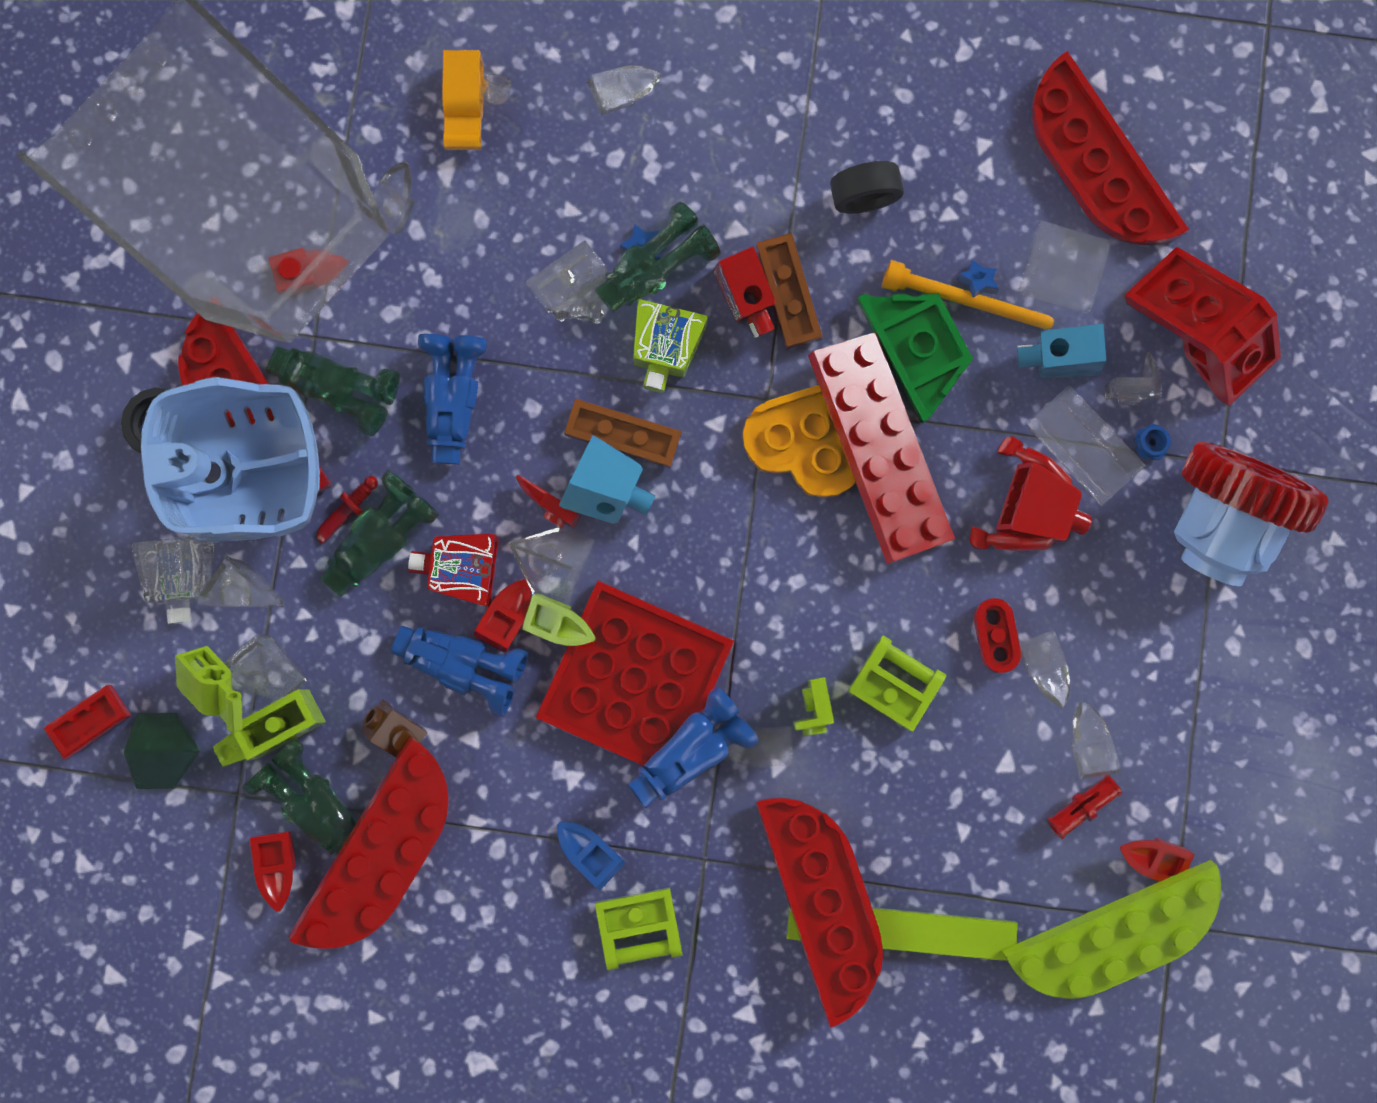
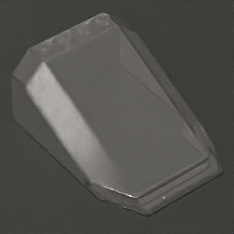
[17,0,389,343]

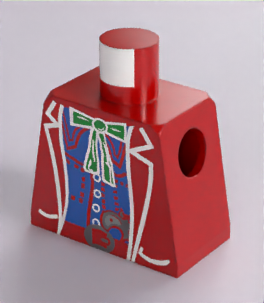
[713,246,776,338]
[408,534,499,607]

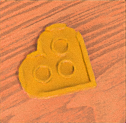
[742,385,856,498]

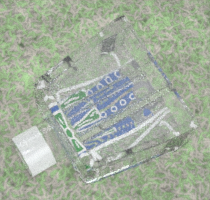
[131,536,215,624]

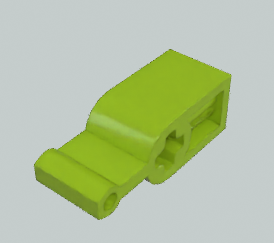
[175,646,243,733]

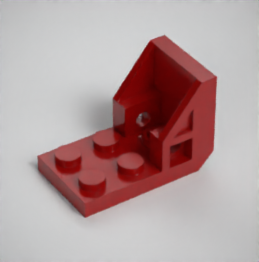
[1125,247,1281,406]

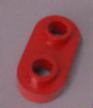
[973,598,1021,673]

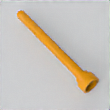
[882,260,1054,330]

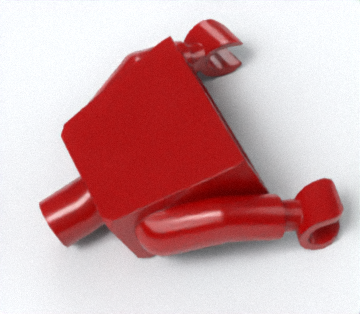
[969,436,1092,551]

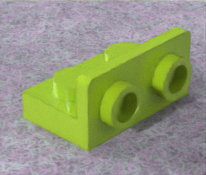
[793,677,834,736]

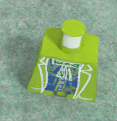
[633,299,708,393]

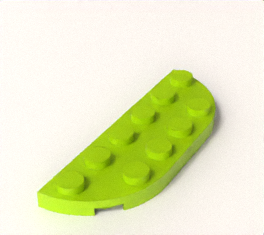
[1002,860,1221,999]

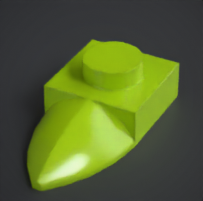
[521,593,595,646]

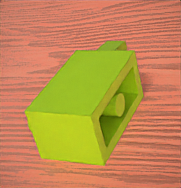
[213,689,326,767]

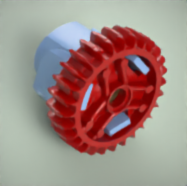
[1174,442,1329,586]

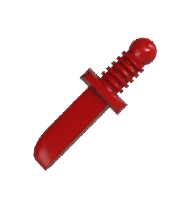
[316,476,378,544]

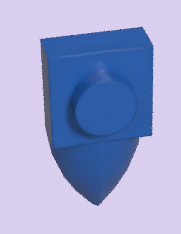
[557,822,626,891]

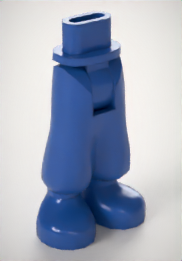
[627,687,759,808]

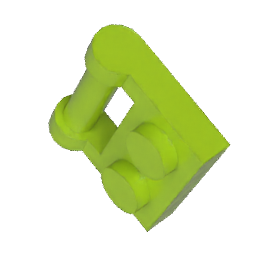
[847,635,947,732]
[595,887,683,971]

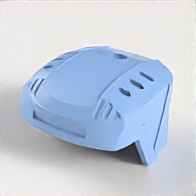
[141,377,320,543]

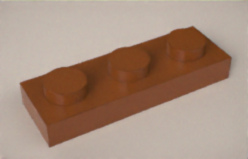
[756,233,823,350]
[564,398,682,469]

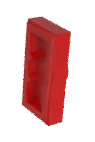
[43,685,132,760]

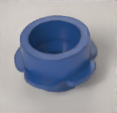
[1134,424,1171,461]

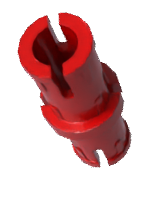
[1047,775,1122,839]

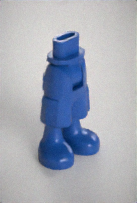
[418,333,487,465]
[391,626,529,718]

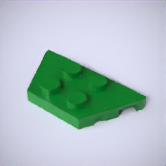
[857,294,973,424]

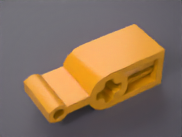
[442,50,484,150]

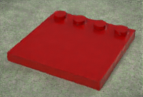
[535,580,734,766]

